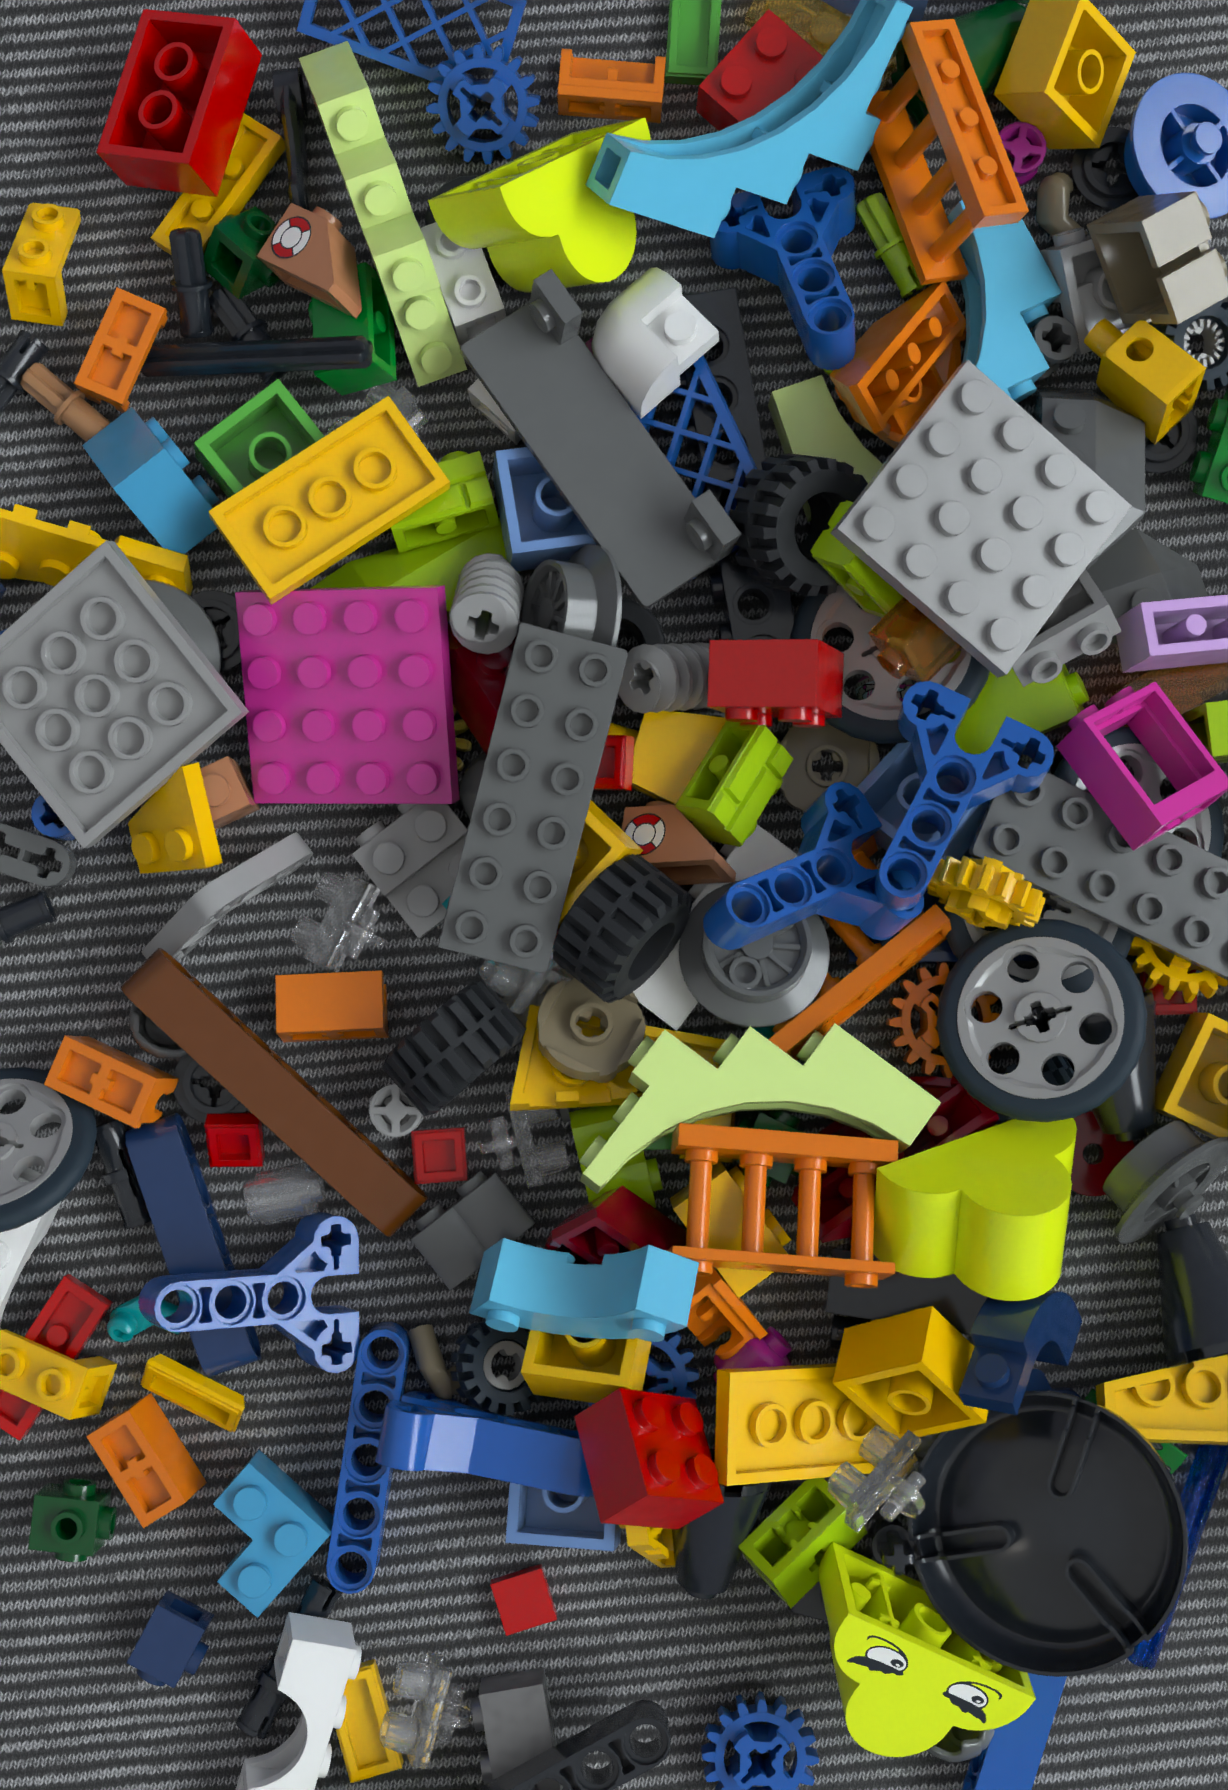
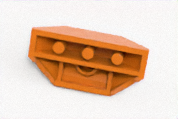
[829,282,966,450]

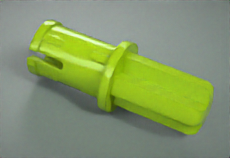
[856,193,927,299]

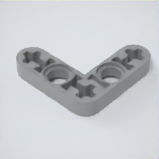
[141,832,313,961]

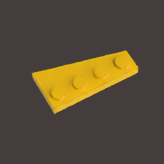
[0,504,193,596]
[510,1005,726,1111]
[1096,1354,1228,1445]

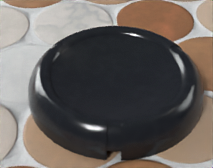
[908,1390,1188,1677]

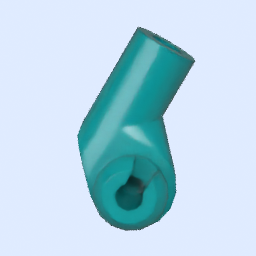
[107,1295,181,1343]

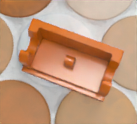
[557,48,666,123]
[74,287,168,413]
[275,970,389,1043]
[44,1035,179,1128]
[687,1267,768,1360]
[86,1393,207,1528]

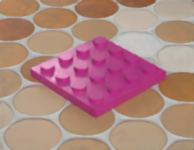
[235,585,459,804]

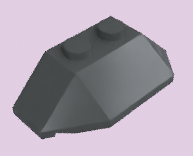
[1034,386,1145,570]
[1065,528,1208,665]

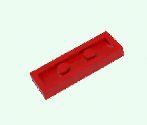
[0,1274,113,1441]

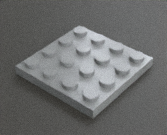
[830,360,1132,678]
[0,540,249,849]

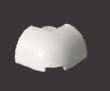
[592,267,719,419]

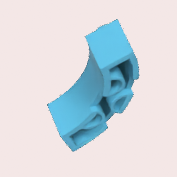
[469,1238,699,1342]

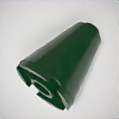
[890,0,1026,124]

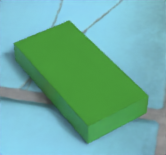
[665,0,722,85]

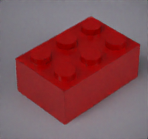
[96,9,262,197]

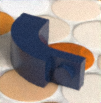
[959,1290,1082,1415]

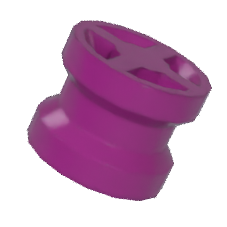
[999,122,1046,187]

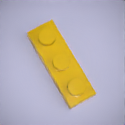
[151,113,285,255]

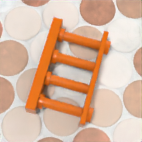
[867,19,1029,285]
[768,834,951,1061]
[668,1123,898,1288]

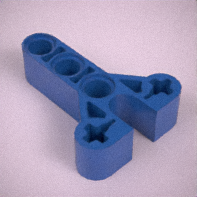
[709,167,856,370]
[874,681,1054,911]
[703,782,924,950]
[138,1211,360,1373]
[375,1391,594,1497]

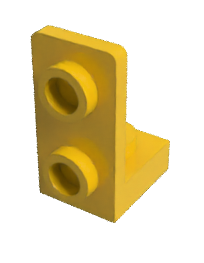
[2,203,81,326]
[0,1329,118,1420]

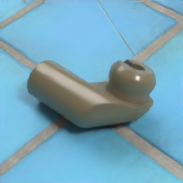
[1036,172,1088,236]
[408,1324,460,1400]

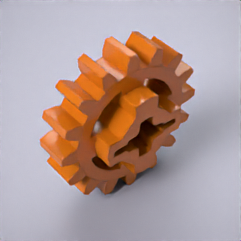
[886,963,1000,1078]

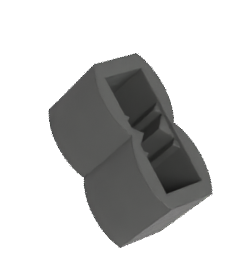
[411,1170,535,1290]

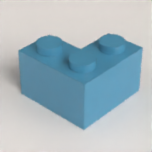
[82,407,219,554]
[213,1450,334,1618]

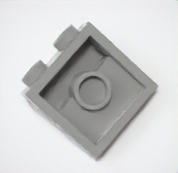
[1040,228,1150,355]
[1012,568,1121,687]
[352,804,468,939]

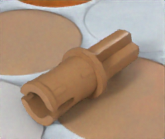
[20,363,111,442]

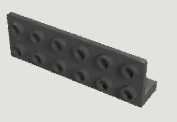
[461,269,741,609]
[438,622,628,973]
[969,759,1228,980]

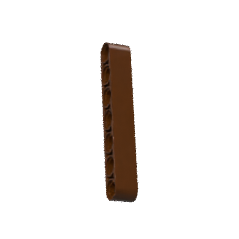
[121,948,428,1237]

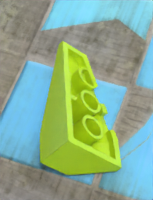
[310,518,521,622]

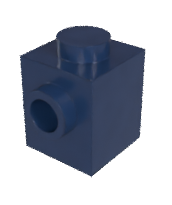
[127,1590,214,1688]

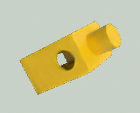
[1084,318,1206,444]
[607,711,726,808]

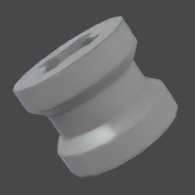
[369,1083,424,1137]

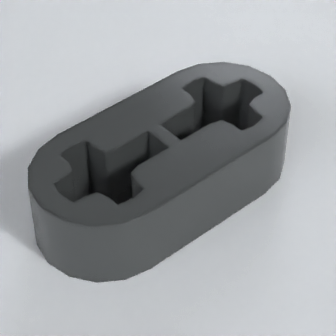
[0,823,76,888]

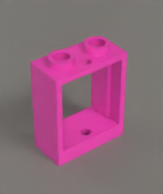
[1056,681,1228,851]

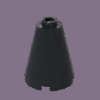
[1047,990,1156,1142]
[1157,1214,1228,1367]
[672,1449,772,1599]

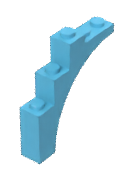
[586,0,913,238]
[947,200,1062,403]

